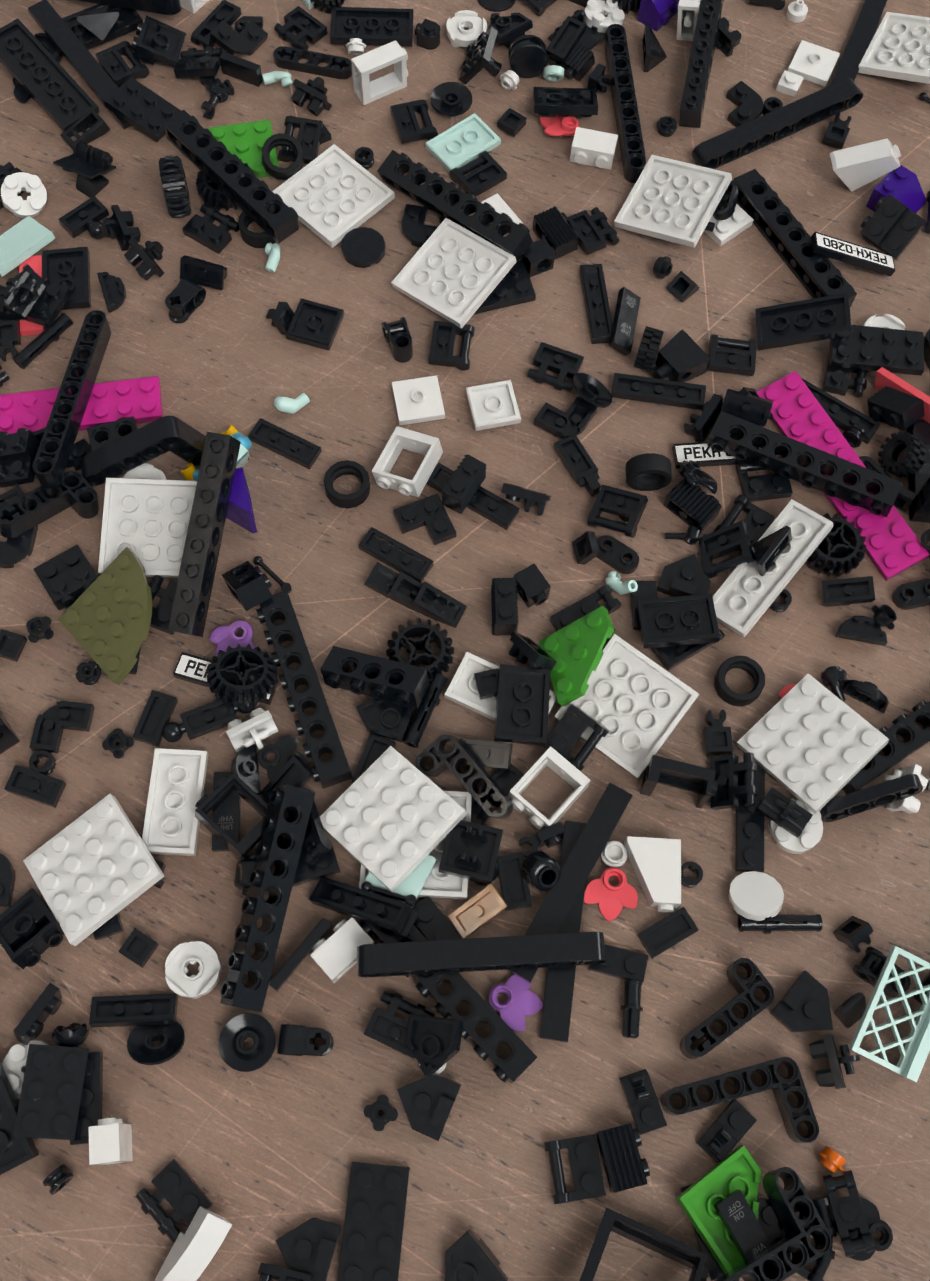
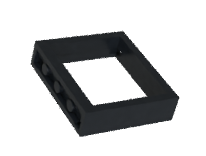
[580,1207,710,1281]

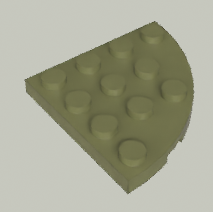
[58,547,152,685]

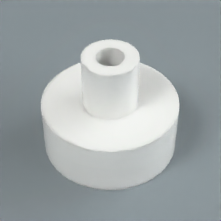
[786,0,808,23]

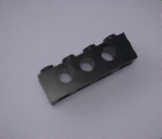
[320,646,430,708]

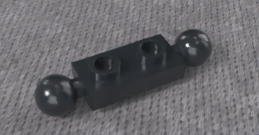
[162,699,256,743]

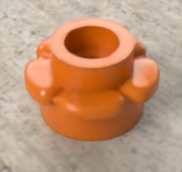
[818,1146,846,1174]

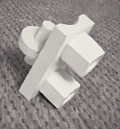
[226,707,278,753]
[883,764,928,814]

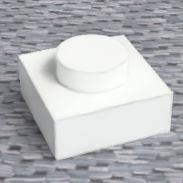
[776,70,804,97]

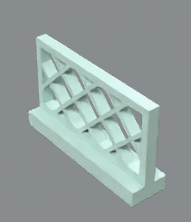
[849,945,930,1082]

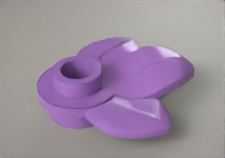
[209,620,256,656]
[488,975,543,1031]

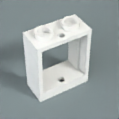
[351,40,408,105]
[372,426,443,497]
[508,746,591,830]

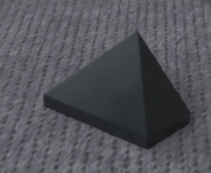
[76,12,121,41]
[642,25,667,72]
[753,526,792,576]

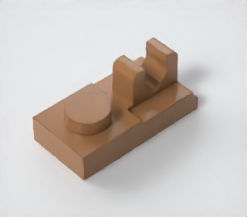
[448,884,508,939]

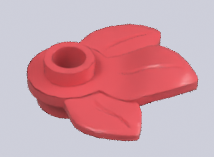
[539,114,580,137]
[584,867,638,922]

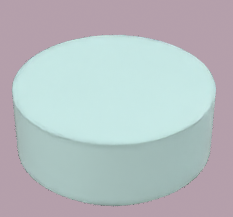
[543,65,564,82]

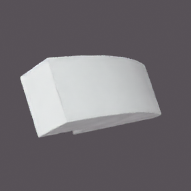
[154,1206,232,1281]

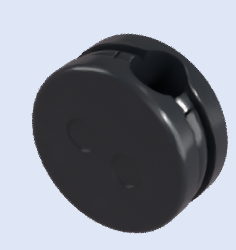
[508,35,548,78]

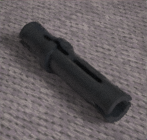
[13,312,73,369]
[402,673,448,748]
[737,914,822,934]

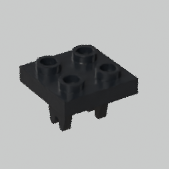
[438,820,503,884]

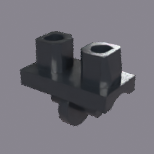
[715,17,741,57]
[291,77,332,117]
[100,205,141,251]
[124,237,165,280]
[3,271,46,319]
[757,788,813,838]
[809,1035,860,1089]

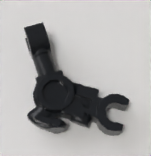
[199,76,234,119]

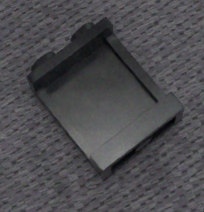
[640,755,718,809]

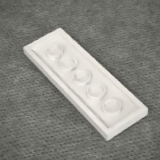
[713,499,833,638]

